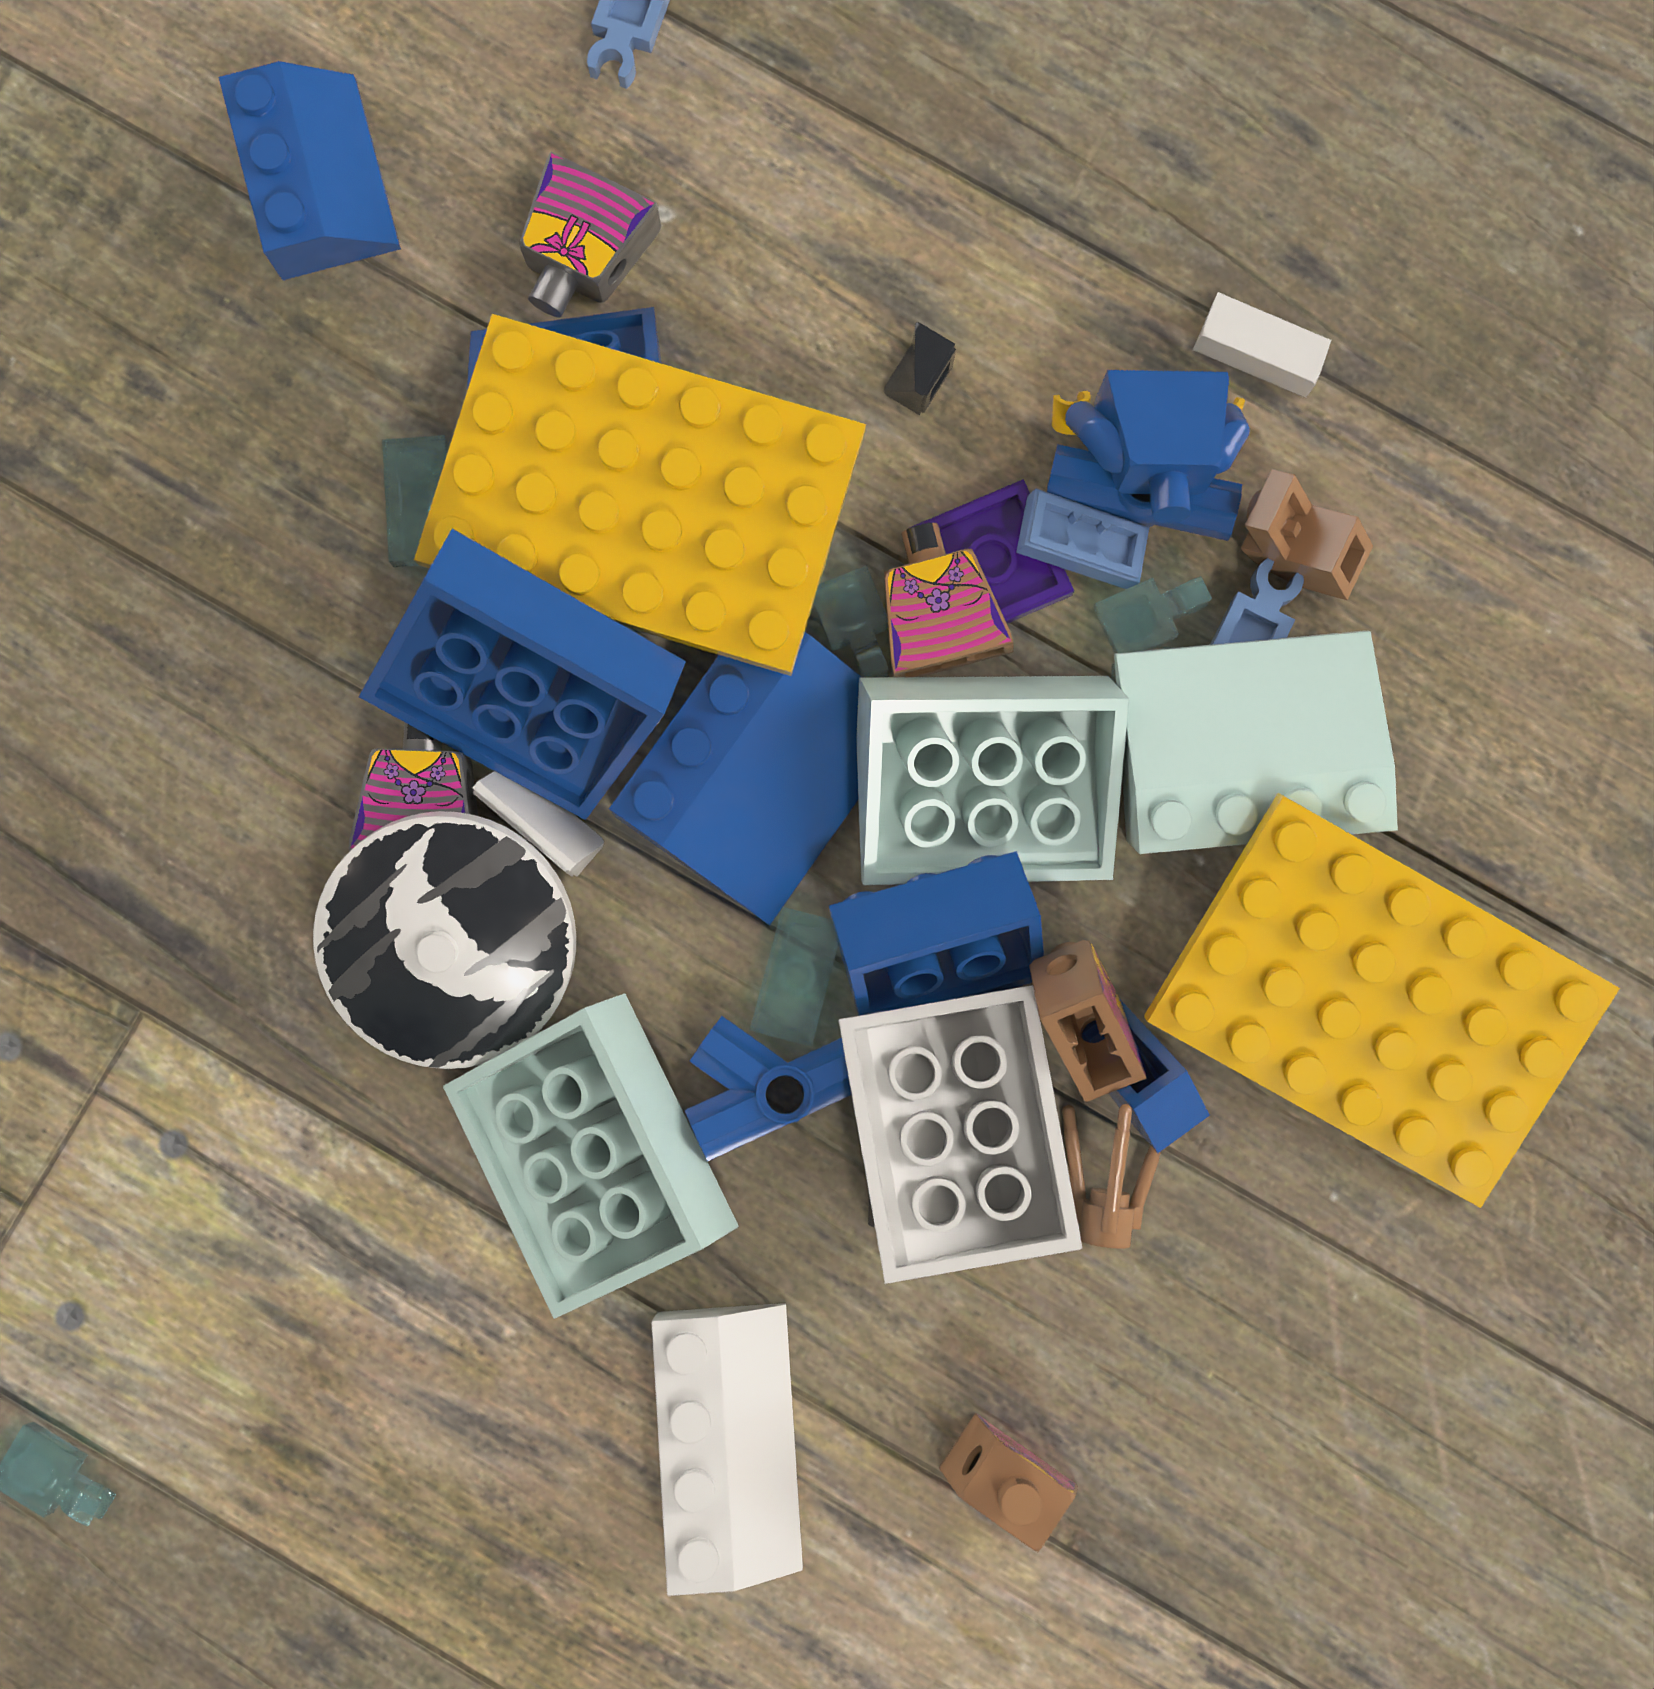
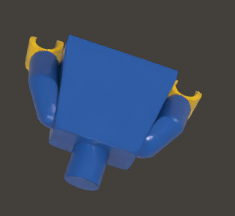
[1052,370,1250,524]

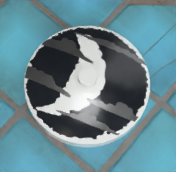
[313,811,576,1069]

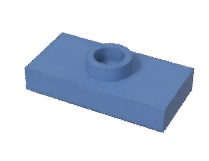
[1016,488,1149,591]

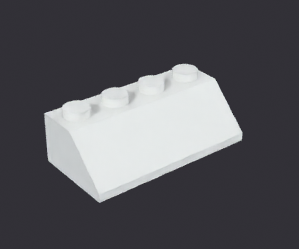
[652,1303,803,1596]

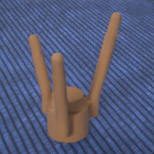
[1062,1104,1161,1249]

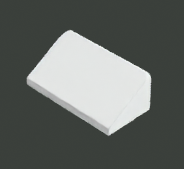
[1193,292,1331,398]
[472,771,604,877]

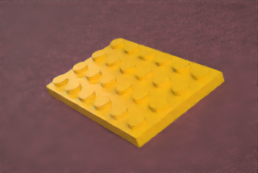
[414,314,866,676]
[1144,793,1620,1208]

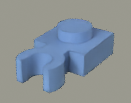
[587,0,670,89]
[1210,558,1304,645]

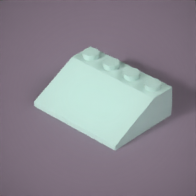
[1114,630,1398,854]
[857,676,1129,885]
[443,994,739,1319]

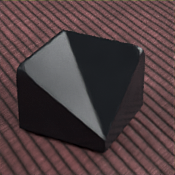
[884,322,956,415]

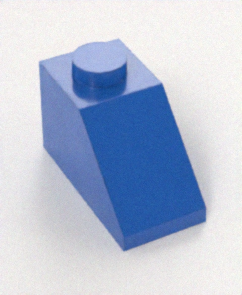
[1082,998,1210,1153]

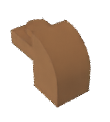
[1241,469,1373,600]

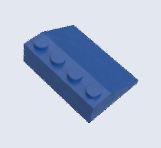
[359,529,686,820]
[609,632,862,926]

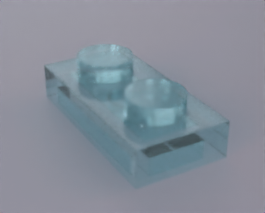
[382,435,449,567]

